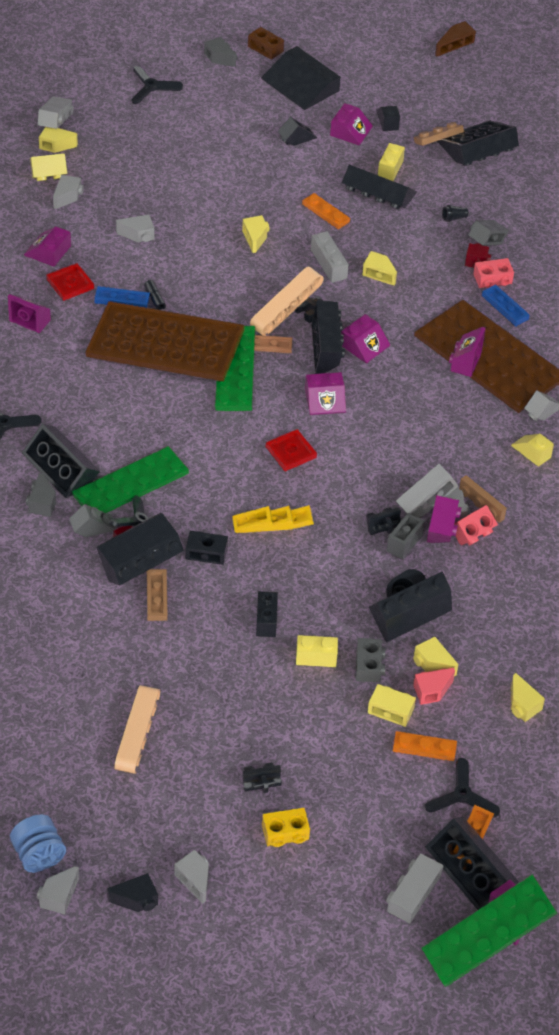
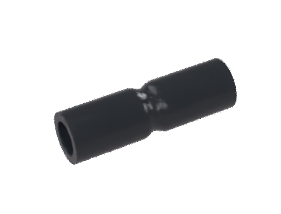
[144,280,166,310]

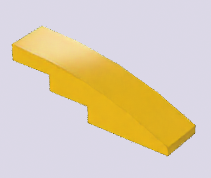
[232,505,314,533]

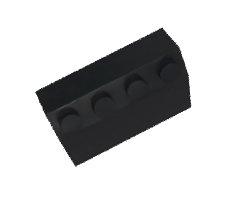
[261,46,341,110]
[437,120,519,166]

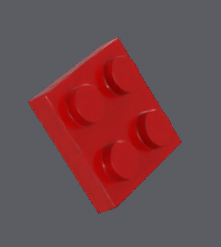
[46,263,94,301]
[265,429,317,472]

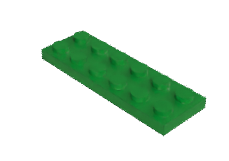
[215,326,255,411]
[72,446,189,513]
[422,874,558,987]

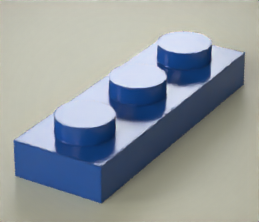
[482,284,530,327]
[94,286,150,308]

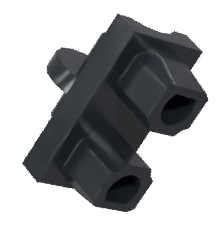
[294,297,323,323]
[366,507,401,535]
[242,763,282,793]

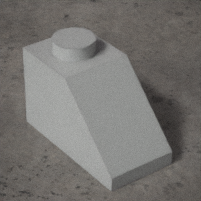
[53,175,84,209]
[116,215,154,242]
[524,391,559,421]
[174,850,209,904]
[37,866,79,914]

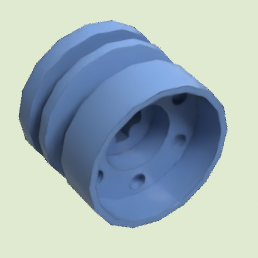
[10,814,66,873]

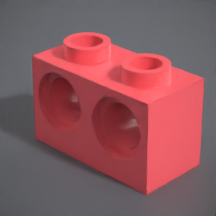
[473,258,514,288]
[454,505,498,546]

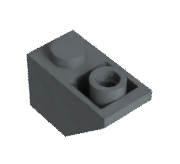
[204,37,237,67]
[26,473,56,517]
[69,504,116,537]

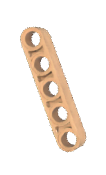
[250,267,324,336]
[115,685,160,774]

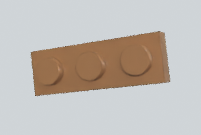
[413,122,464,146]
[459,475,507,523]
[147,569,167,621]

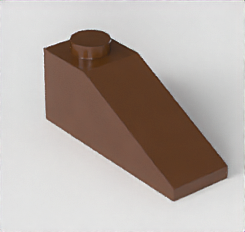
[435,21,476,57]

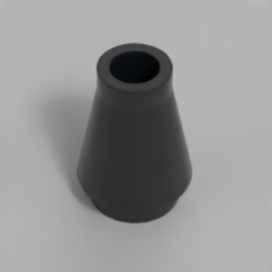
[442,205,468,222]

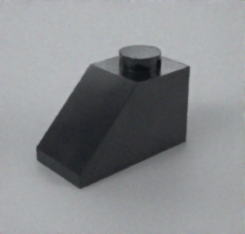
[376,106,400,131]
[278,116,317,146]
[107,873,158,912]

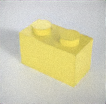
[378,143,405,181]
[30,154,67,181]
[296,635,338,667]
[368,684,416,727]

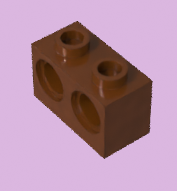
[248,27,284,60]

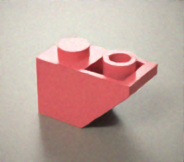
[413,668,455,705]

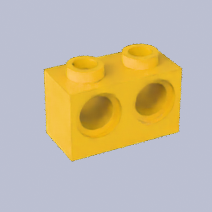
[262,808,310,847]

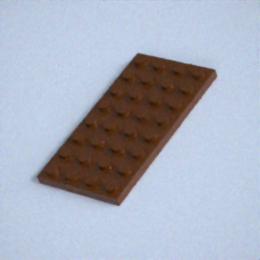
[414,300,559,413]
[85,301,245,382]

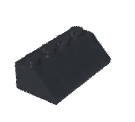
[342,164,417,209]
[311,300,345,374]
[22,423,100,498]
[96,513,184,586]
[369,571,452,642]
[425,817,519,910]

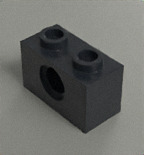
[185,530,228,565]
[256,591,278,637]

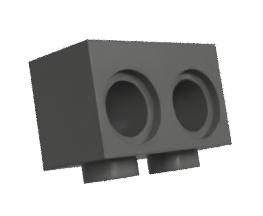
[356,638,385,683]

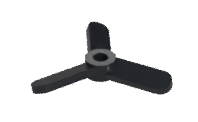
[131,66,183,104]
[0,412,42,439]
[109,495,149,527]
[425,758,500,818]

